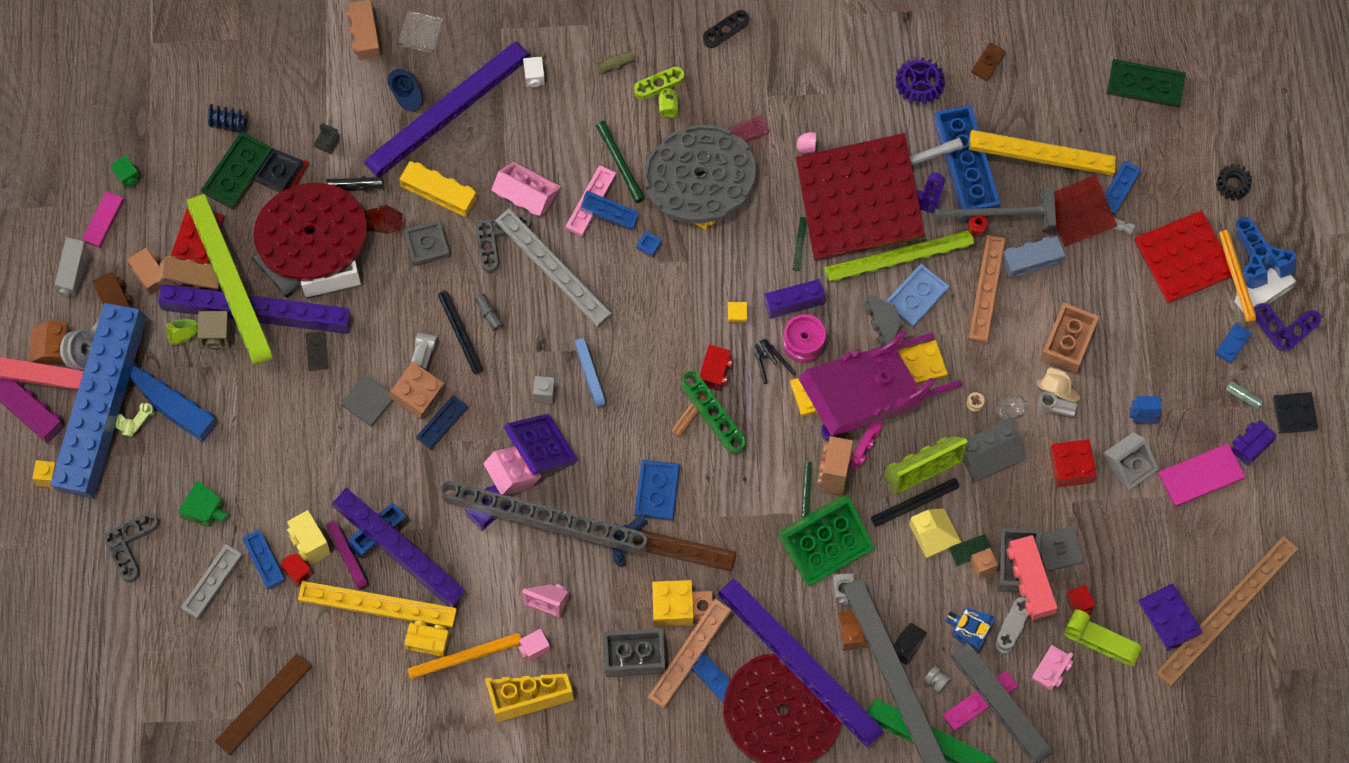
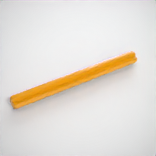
[1219,230,1256,322]
[408,633,521,679]

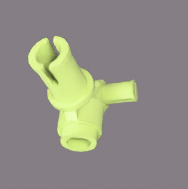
[115,403,155,437]

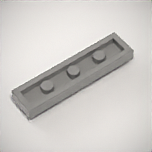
[181,544,242,620]

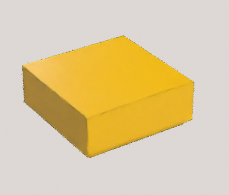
[728,302,747,322]

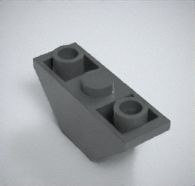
[864,295,902,347]

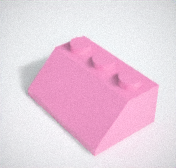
[491,161,561,216]

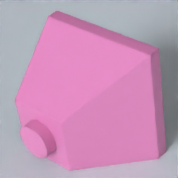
[522,584,569,618]

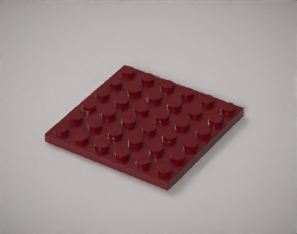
[796,133,925,261]

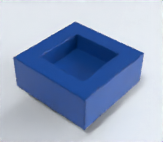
[636,231,662,257]

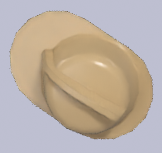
[1037,367,1080,402]

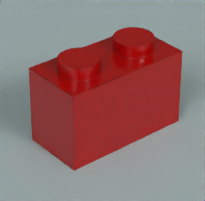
[699,345,733,391]

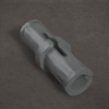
[475,294,503,331]

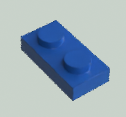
[1215,323,1252,364]

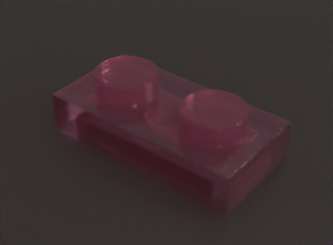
[728,115,769,142]

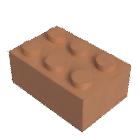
[1041,302,1099,374]
[817,436,853,496]

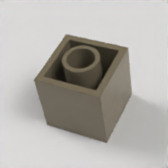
[197,311,231,349]

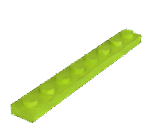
[824,230,974,281]

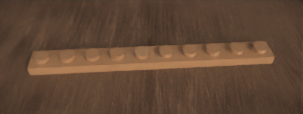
[1155,536,1298,687]

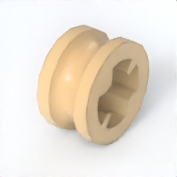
[966,392,984,411]

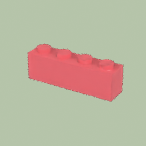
[1007,535,1057,620]

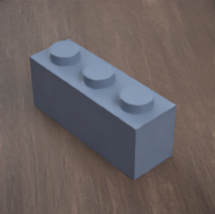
[1002,236,1065,279]

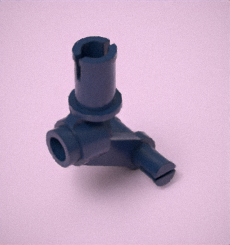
[612,514,648,568]

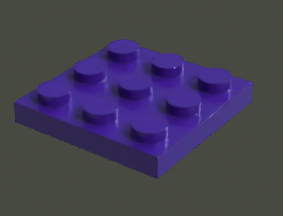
[504,414,578,475]

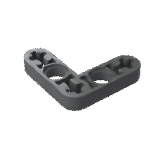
[476,215,530,273]
[104,513,159,583]

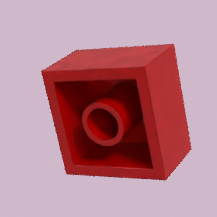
[1049,439,1097,488]

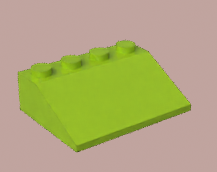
[884,436,968,495]

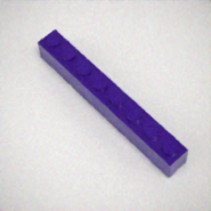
[331,487,465,607]

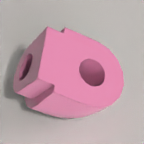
[796,132,816,154]

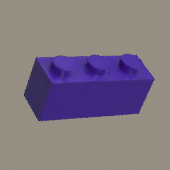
[764,279,825,319]

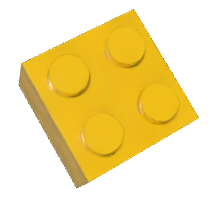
[652,580,693,626]

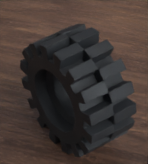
[1216,164,1252,201]

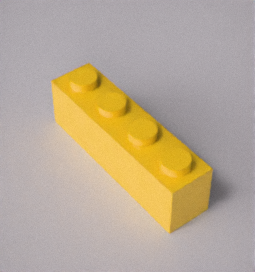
[399,161,477,218]

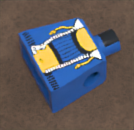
[945,607,996,654]

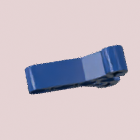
[1236,217,1297,289]

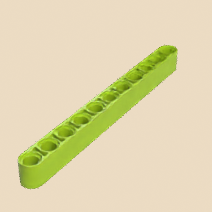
[186,194,273,365]

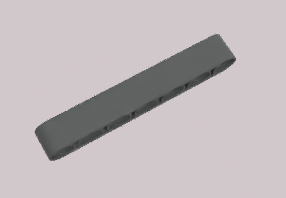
[951,643,1052,763]

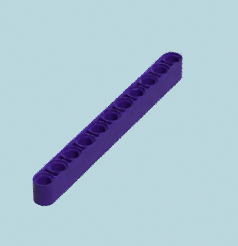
[364,41,530,177]
[718,579,883,747]

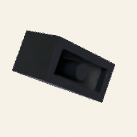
[893,623,927,666]

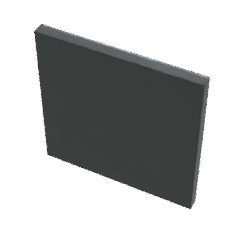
[1040,526,1084,572]

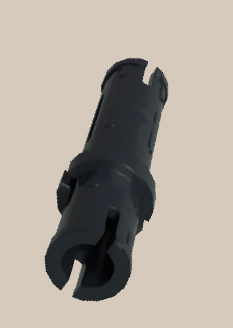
[326,176,384,191]

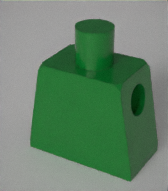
[178,481,228,527]

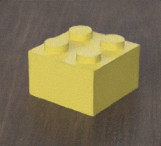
[287,510,331,566]

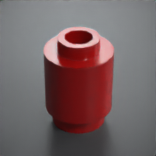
[967,216,988,237]

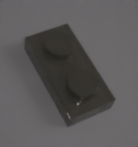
[305,331,328,371]

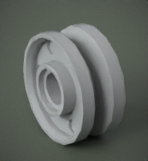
[60,329,95,370]

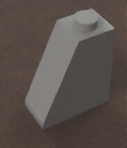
[55,237,91,297]

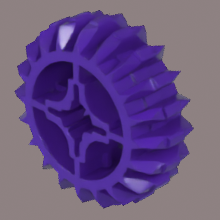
[895,57,945,106]

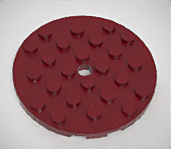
[253,183,367,282]
[723,653,842,763]

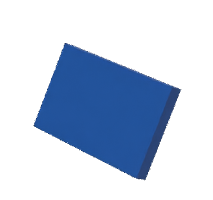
[634,460,680,521]

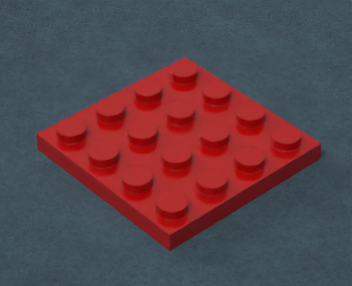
[1134,210,1232,304]

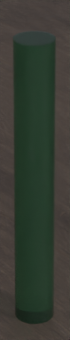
[792,217,807,271]
[801,462,812,518]

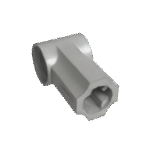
[411,332,438,371]
[1037,391,1077,418]

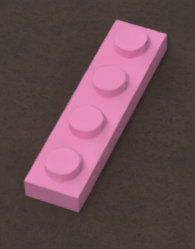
[565,165,616,237]

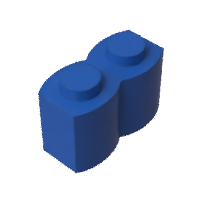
[1129,396,1161,423]

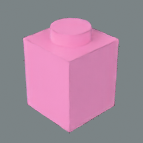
[518,629,550,662]

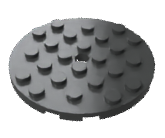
[644,125,757,223]

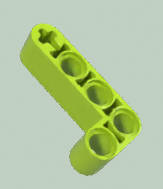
[1064,609,1142,666]

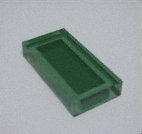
[949,534,993,566]

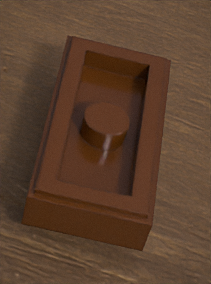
[971,42,1006,81]

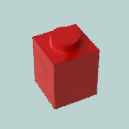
[281,552,313,587]
[1066,585,1095,615]

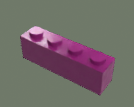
[0,378,63,444]

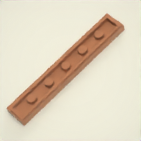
[968,235,1006,343]
[648,599,732,709]

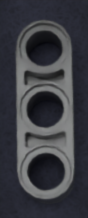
[251,253,300,297]

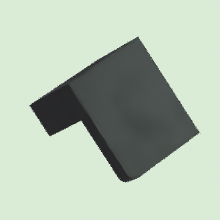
[314,123,340,154]

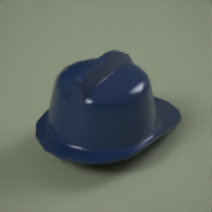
[388,69,422,111]

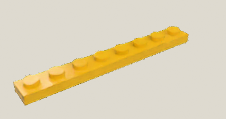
[969,130,1116,176]
[298,581,457,629]

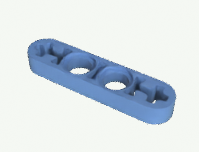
[574,338,605,408]

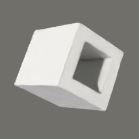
[523,57,545,87]

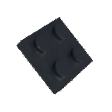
[253,148,304,192]
[1273,392,1318,434]

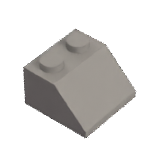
[1103,432,1159,490]

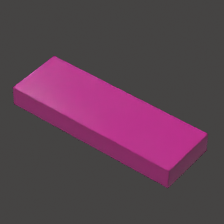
[82,192,124,248]

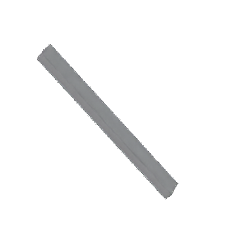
[495,208,611,328]

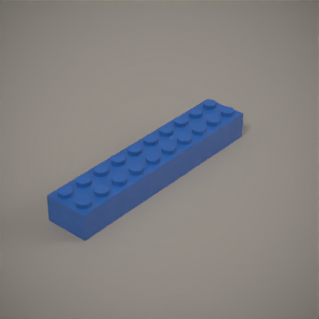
[50,303,147,498]

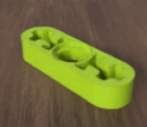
[634,67,684,100]

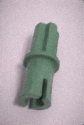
[1226,381,1264,410]

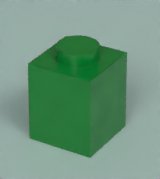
[110,155,141,189]

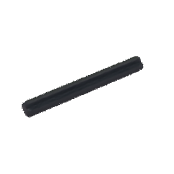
[438,291,483,375]
[871,478,960,527]

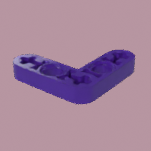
[916,173,945,213]
[1253,303,1321,351]

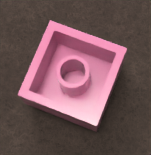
[484,446,542,495]

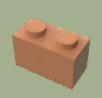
[127,248,161,295]

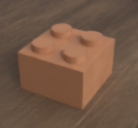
[388,361,444,419]

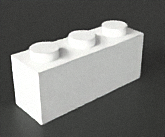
[301,260,361,298]
[1234,268,1296,312]

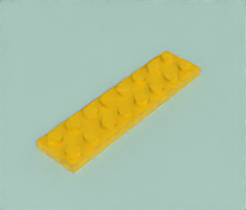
[790,340,948,417]

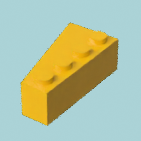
[485,674,574,723]

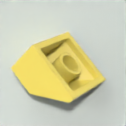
[909,508,961,558]

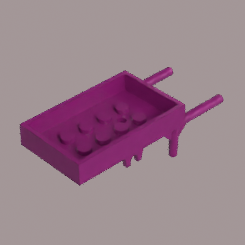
[799,330,963,437]

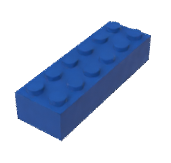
[933,105,1000,221]

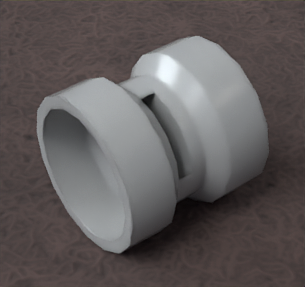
[923,666,951,693]

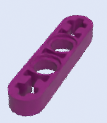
[326,520,368,589]

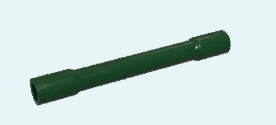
[596,121,645,204]

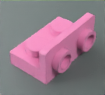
[1031,645,1074,691]

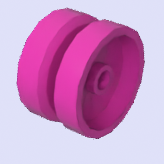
[783,314,826,363]

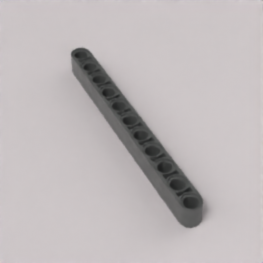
[441,481,647,554]
[843,578,946,763]

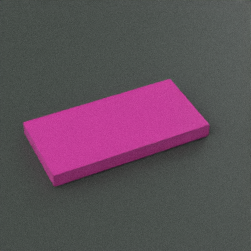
[1158,444,1245,507]

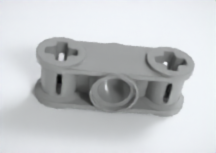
[995,597,1028,654]

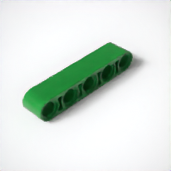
[680,371,745,455]

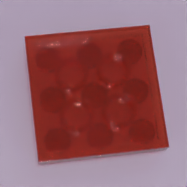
[1054,175,1117,247]

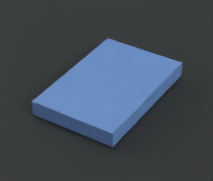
[885,264,950,328]

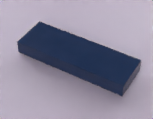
[416,395,468,450]

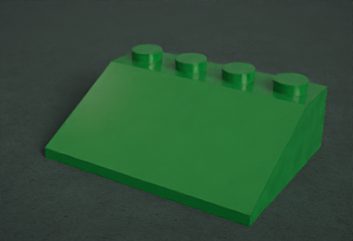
[776,495,875,587]

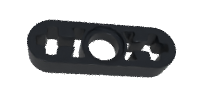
[703,10,749,48]

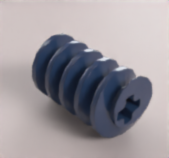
[207,104,249,133]

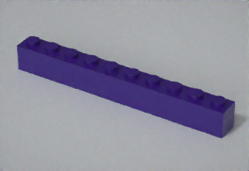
[158,284,351,334]

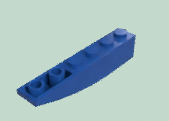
[129,362,217,442]

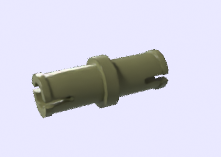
[596,50,635,74]

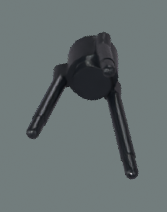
[754,339,796,384]

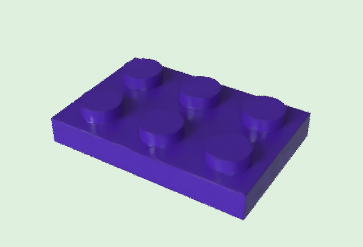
[1138,583,1202,651]

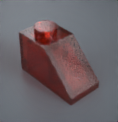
[364,205,403,234]

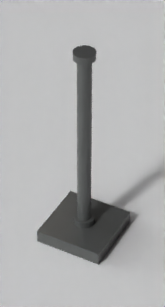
[934,188,1056,231]

